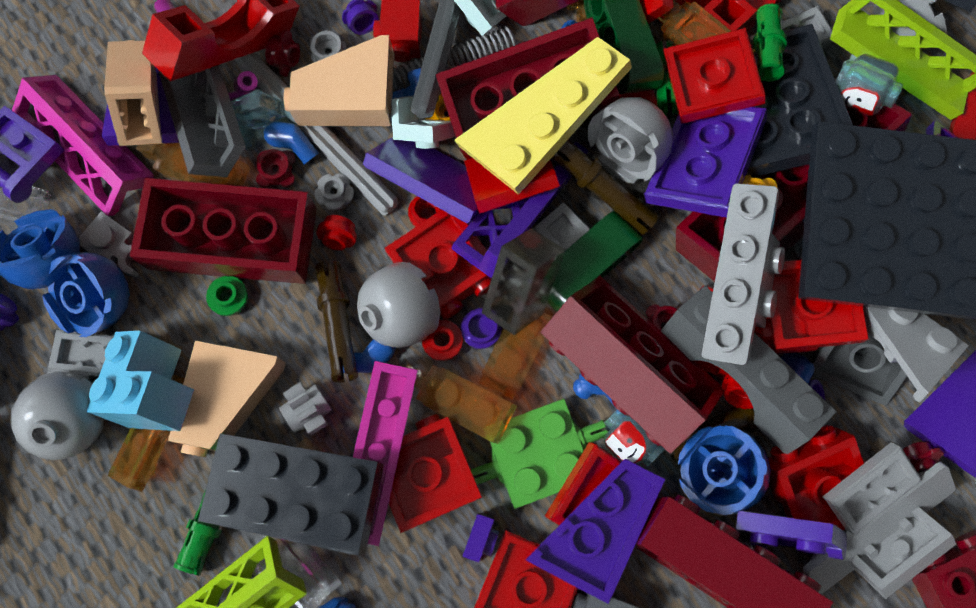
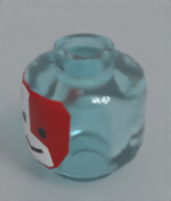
[836,54,904,116]
[604,410,665,469]

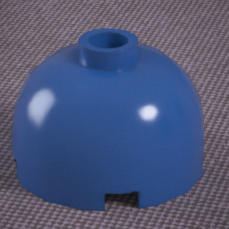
[0,209,80,290]
[42,252,130,337]
[678,425,771,516]

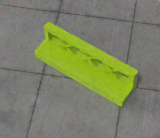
[830,0,976,120]
[176,536,307,608]

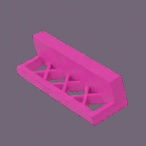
[12,75,154,216]
[353,361,417,546]

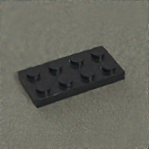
[198,433,384,556]

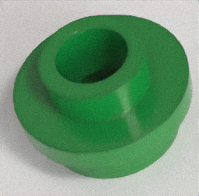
[206,276,248,316]

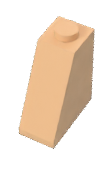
[284,35,394,126]
[104,40,162,146]
[168,341,286,457]

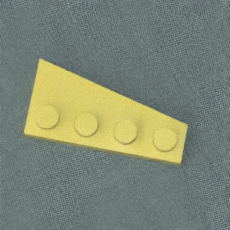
[455,37,632,195]

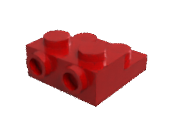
[384,209,499,320]
[759,260,868,354]
[389,414,482,533]
[768,425,864,530]

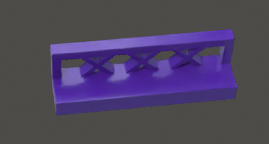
[451,142,588,278]

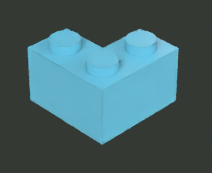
[87,331,194,431]

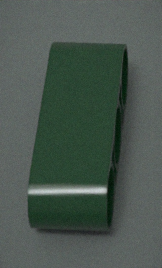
[584,0,664,94]
[531,210,644,313]

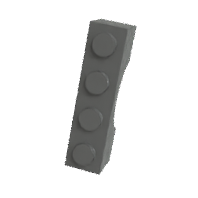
[661,285,836,454]

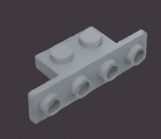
[701,184,785,366]
[803,462,956,599]

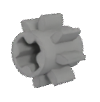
[279,382,332,436]

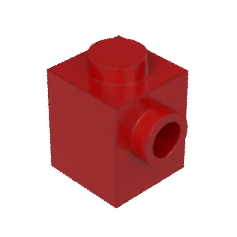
[373,0,423,62]

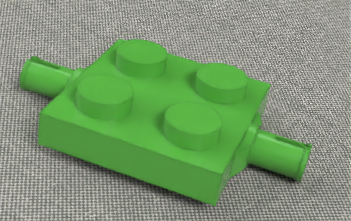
[471,399,609,509]

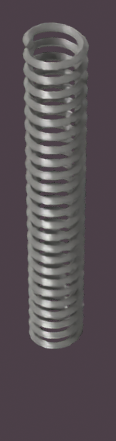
[393,26,516,90]

